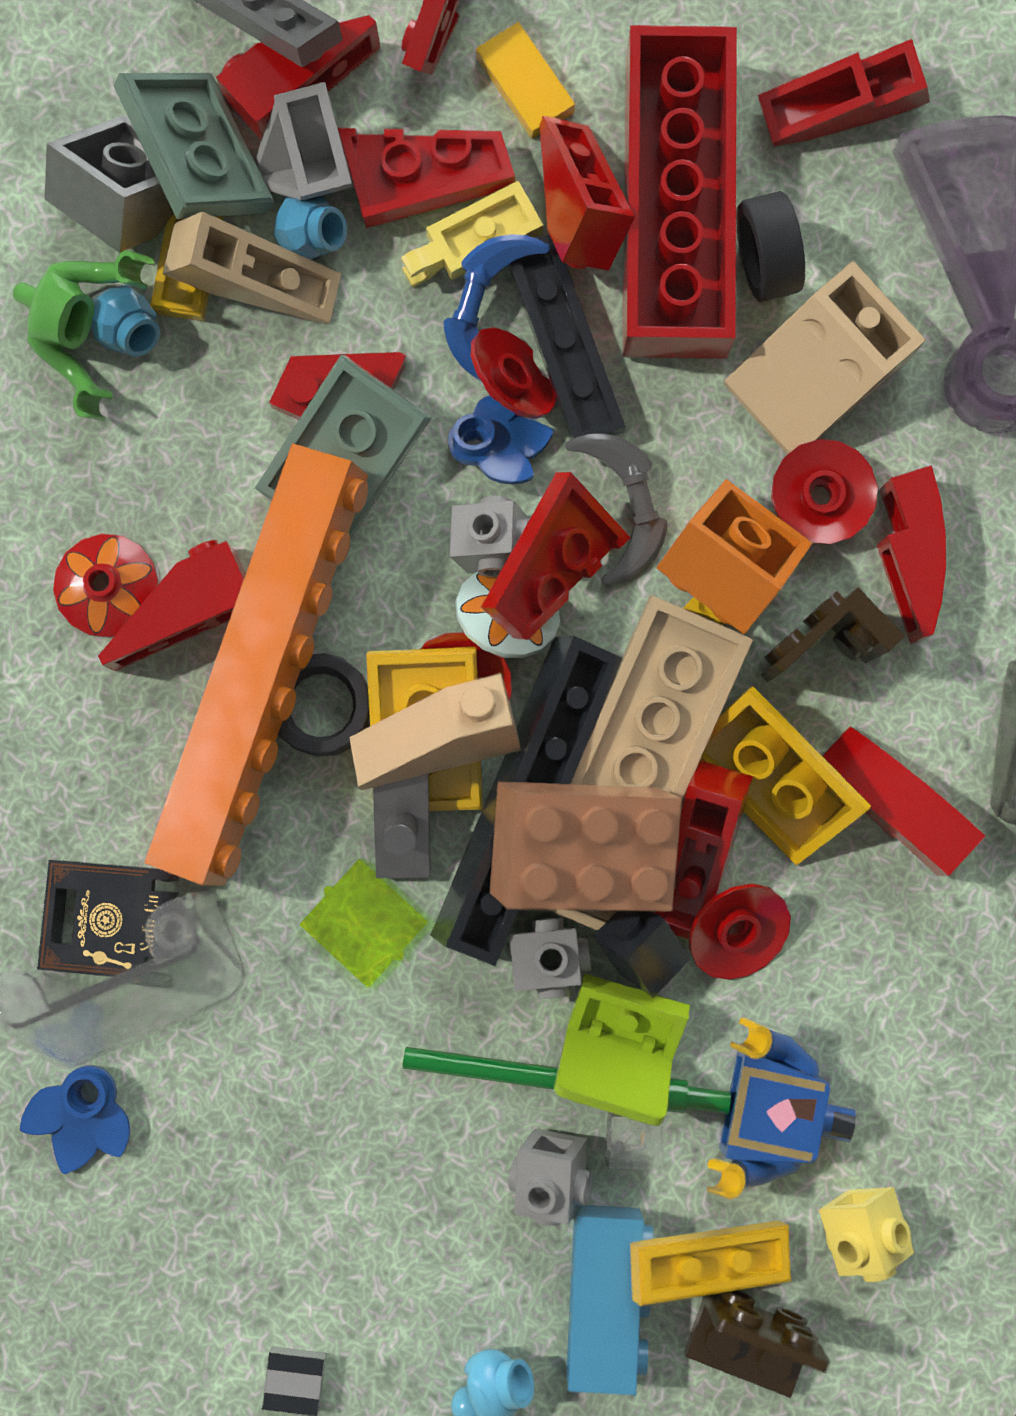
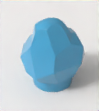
[273,197,347,261]
[91,285,160,357]

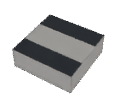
[262,1346,327,1416]

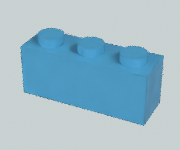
[566,1205,653,1395]

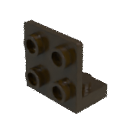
[761,587,905,682]
[684,1290,830,1398]

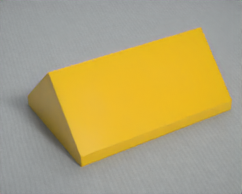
[698,686,871,866]

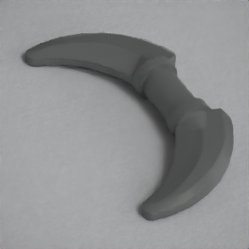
[565,434,668,585]

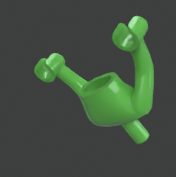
[13,250,155,421]

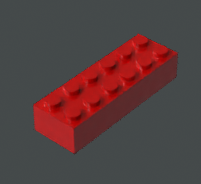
[622,25,737,359]

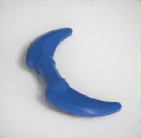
[443,234,549,381]

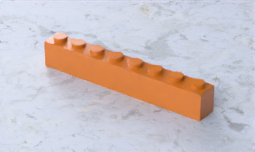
[144,443,369,886]

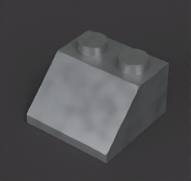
[44,114,174,253]

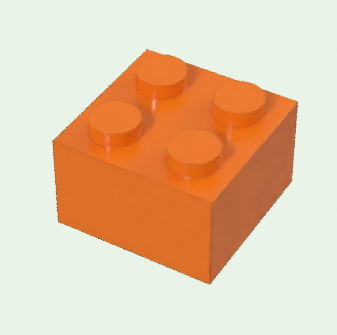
[656,479,812,634]

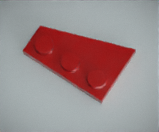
[338,128,515,228]
[481,472,631,640]

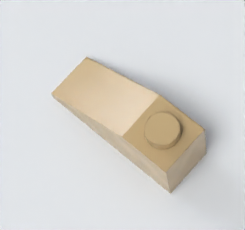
[163,212,341,324]
[349,674,521,791]

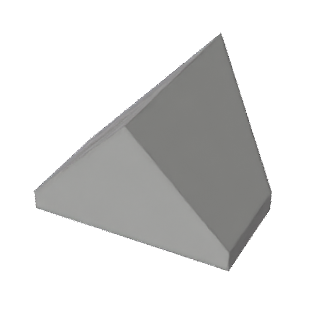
[255,82,353,201]

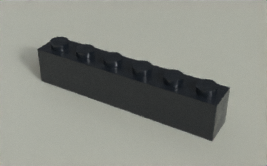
[430,636,622,966]

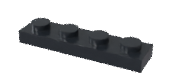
[508,235,626,440]

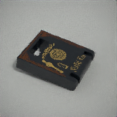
[37,860,180,981]

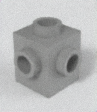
[450,496,530,578]
[509,918,591,999]
[508,1129,593,1226]

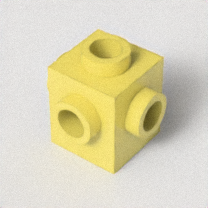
[819,1187,914,1282]

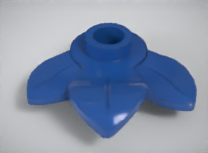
[448,395,553,485]
[20,1065,131,1174]

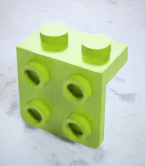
[554,973,690,1126]

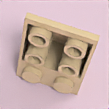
[723,261,926,454]

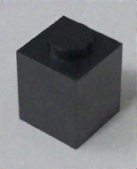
[593,910,691,998]

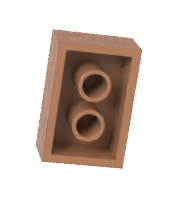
[490,782,682,911]

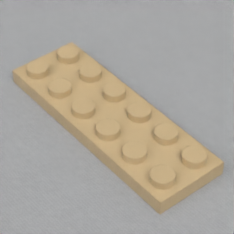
[547,595,753,931]

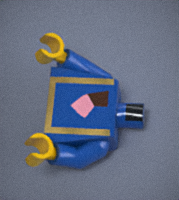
[707,1017,856,1199]

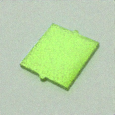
[299,858,429,988]

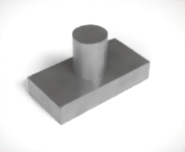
[373,774,431,878]

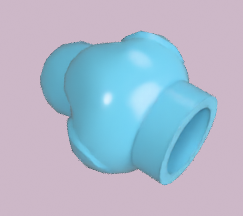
[451,1349,534,1416]

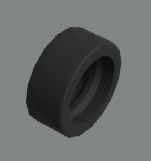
[736,191,806,302]
[278,653,370,757]

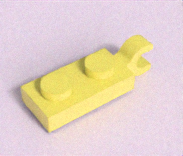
[401,181,543,288]

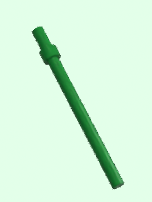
[403,1047,731,1114]

